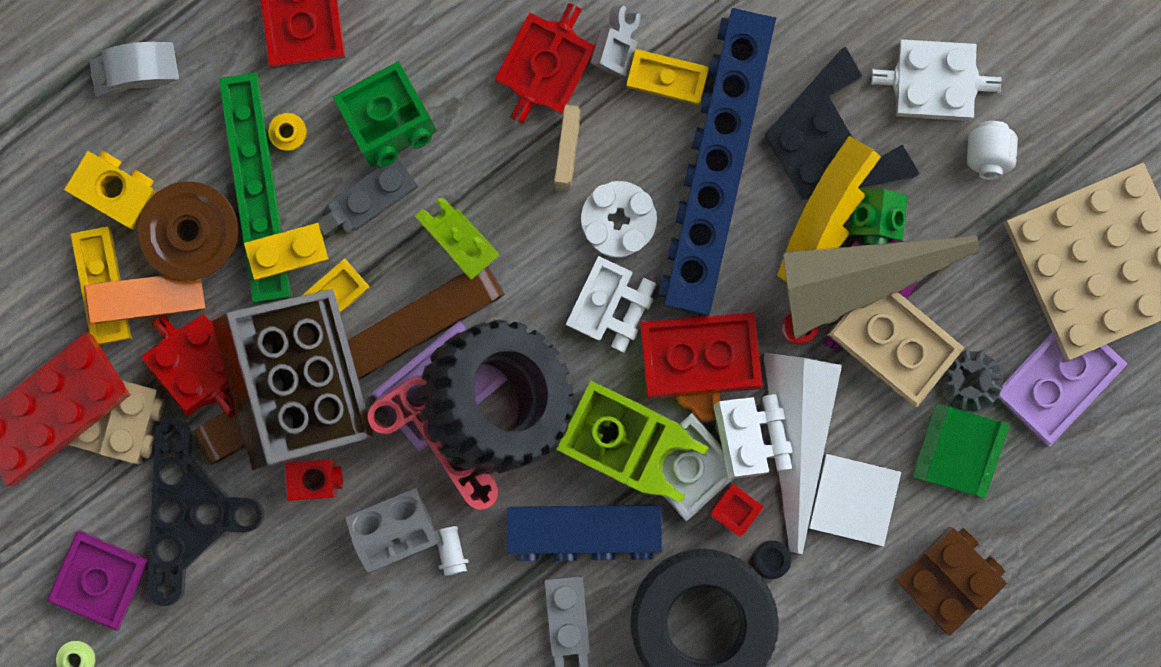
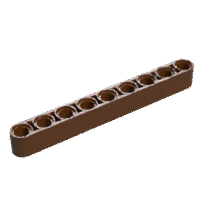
[192,266,505,465]

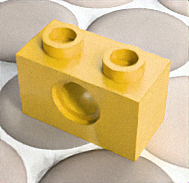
[64,150,158,232]

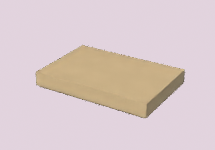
[827,292,964,407]

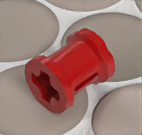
[781,313,818,345]

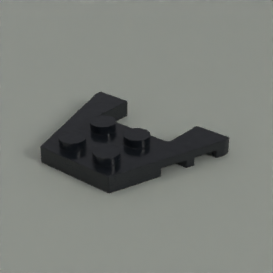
[764,47,920,200]

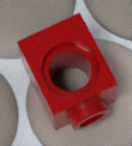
[285,459,343,501]
[708,483,764,538]

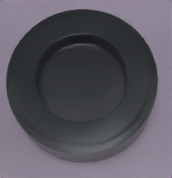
[752,540,791,579]

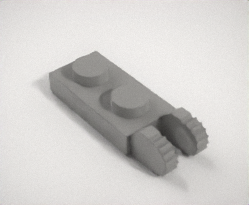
[545,576,590,667]

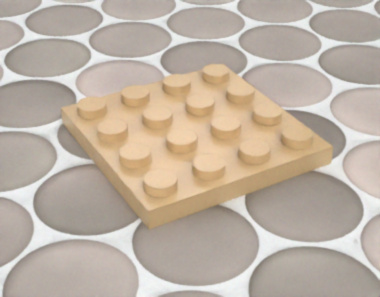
[1004,162,1161,361]

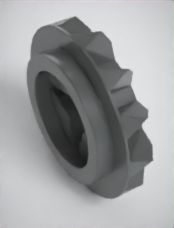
[941,350,1002,411]

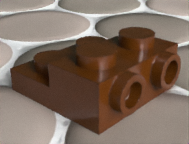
[895,527,1008,636]

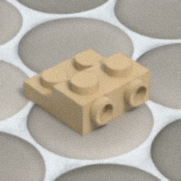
[68,380,165,464]

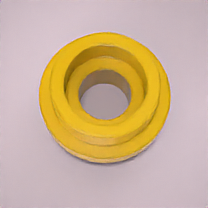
[268,113,307,151]

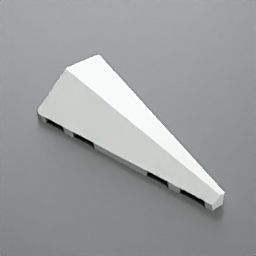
[763,353,842,554]

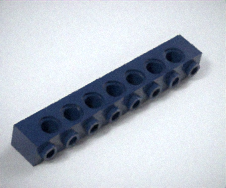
[658,8,776,316]

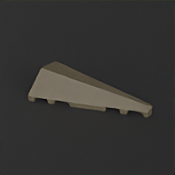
[783,236,979,338]

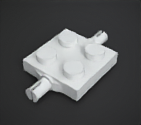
[871,39,1001,121]

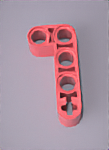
[368,375,498,510]

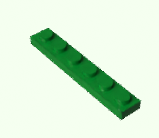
[219,72,292,303]

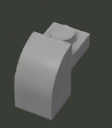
[89,42,179,97]

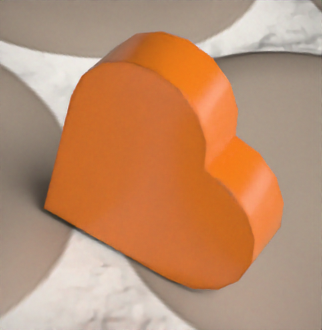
[676,393,721,423]

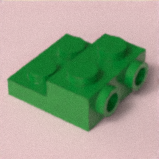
[332,61,438,167]

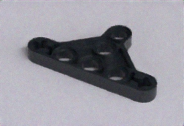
[147,419,265,606]

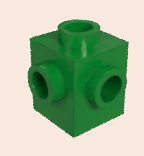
[849,189,908,245]

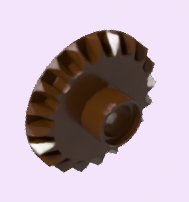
[138,181,239,281]

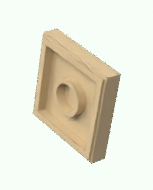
[555,105,580,192]

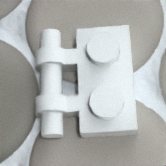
[566,256,657,353]
[713,394,793,480]

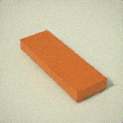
[84,275,205,325]

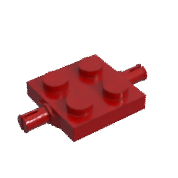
[495,3,595,124]
[141,313,237,418]

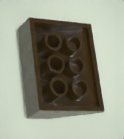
[212,289,374,471]

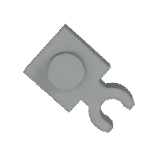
[590,5,641,77]

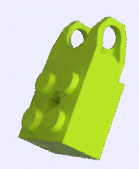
[556,380,710,503]

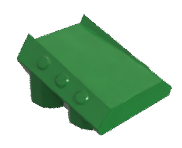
[912,404,1010,498]

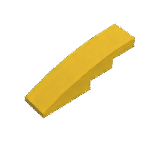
[777,136,881,283]

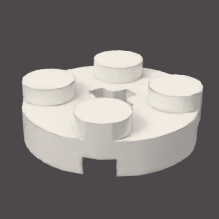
[581,181,657,258]

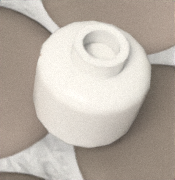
[967,121,1018,180]

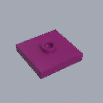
[47,530,149,631]

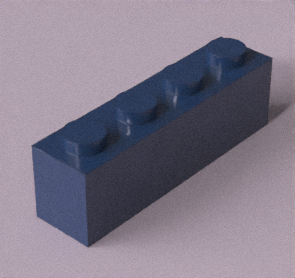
[507,505,662,561]

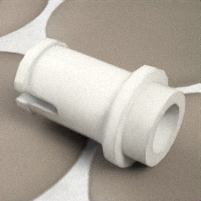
[435,526,469,576]

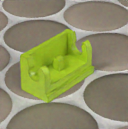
[414,198,500,280]

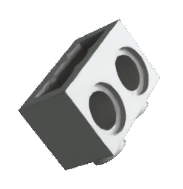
[345,488,439,573]

